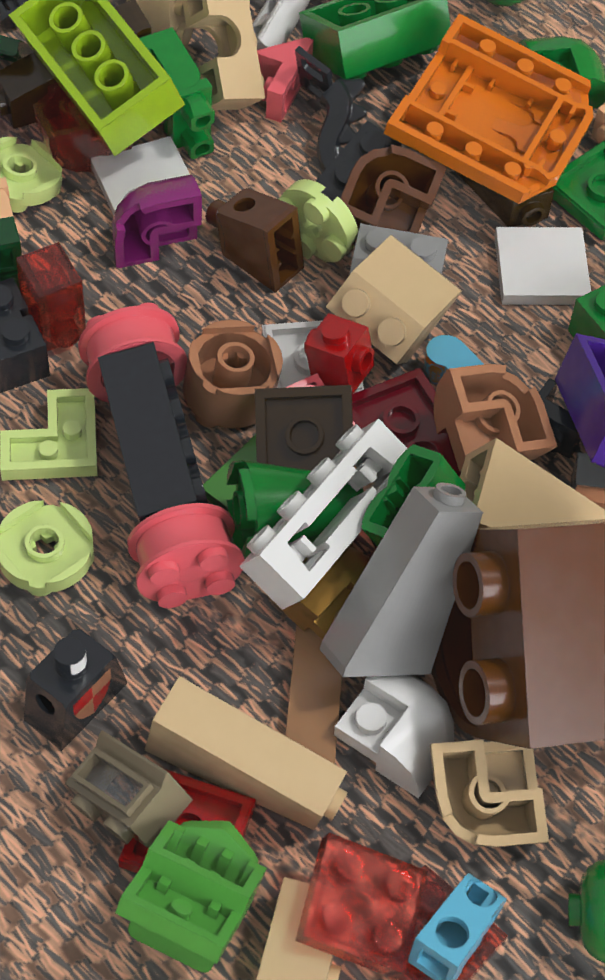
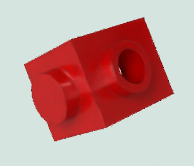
[304,313,375,394]

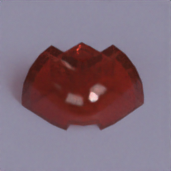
[33,83,132,172]

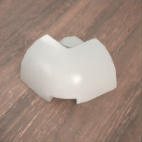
[334,675,454,798]

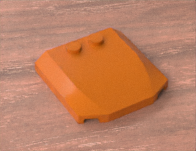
[383,13,593,204]

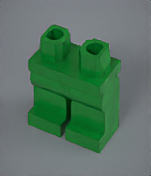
[139,27,215,159]

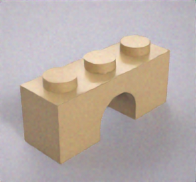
[182,0,265,110]

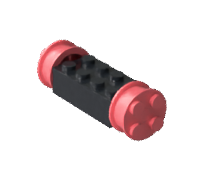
[78,303,244,608]

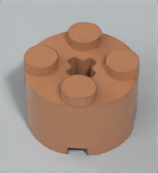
[183,320,283,428]

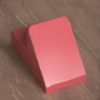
[257,37,314,122]

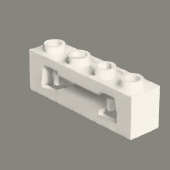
[239,418,408,610]

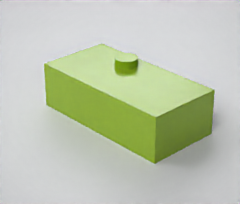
[9,0,185,156]

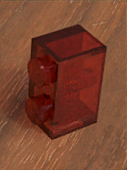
[16,242,86,351]

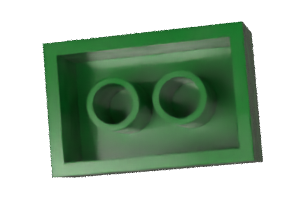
[299,0,451,79]

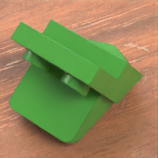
[115,820,267,973]

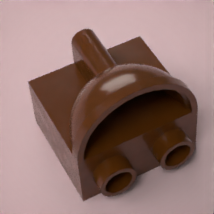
[431,519,605,749]

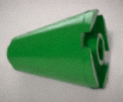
[227,460,364,560]

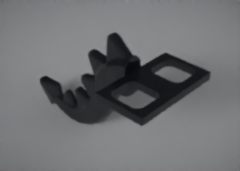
[295,46,367,171]

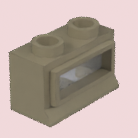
[65,730,193,848]

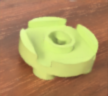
[0,137,63,213]
[279,179,358,262]
[0,500,94,597]

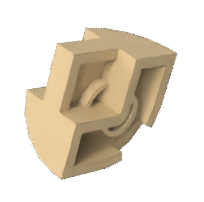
[430,739,549,848]

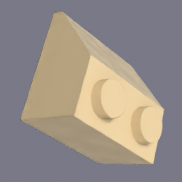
[326,235,462,364]

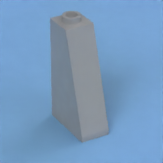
[320,483,483,677]

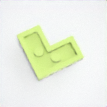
[0,388,98,481]

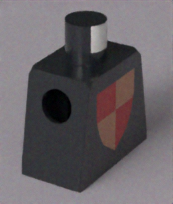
[24,628,127,751]

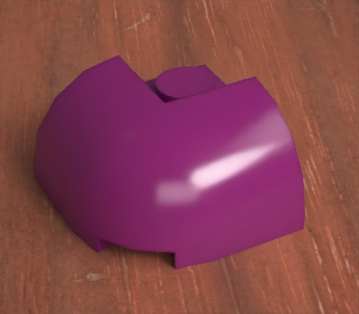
[112,174,202,269]

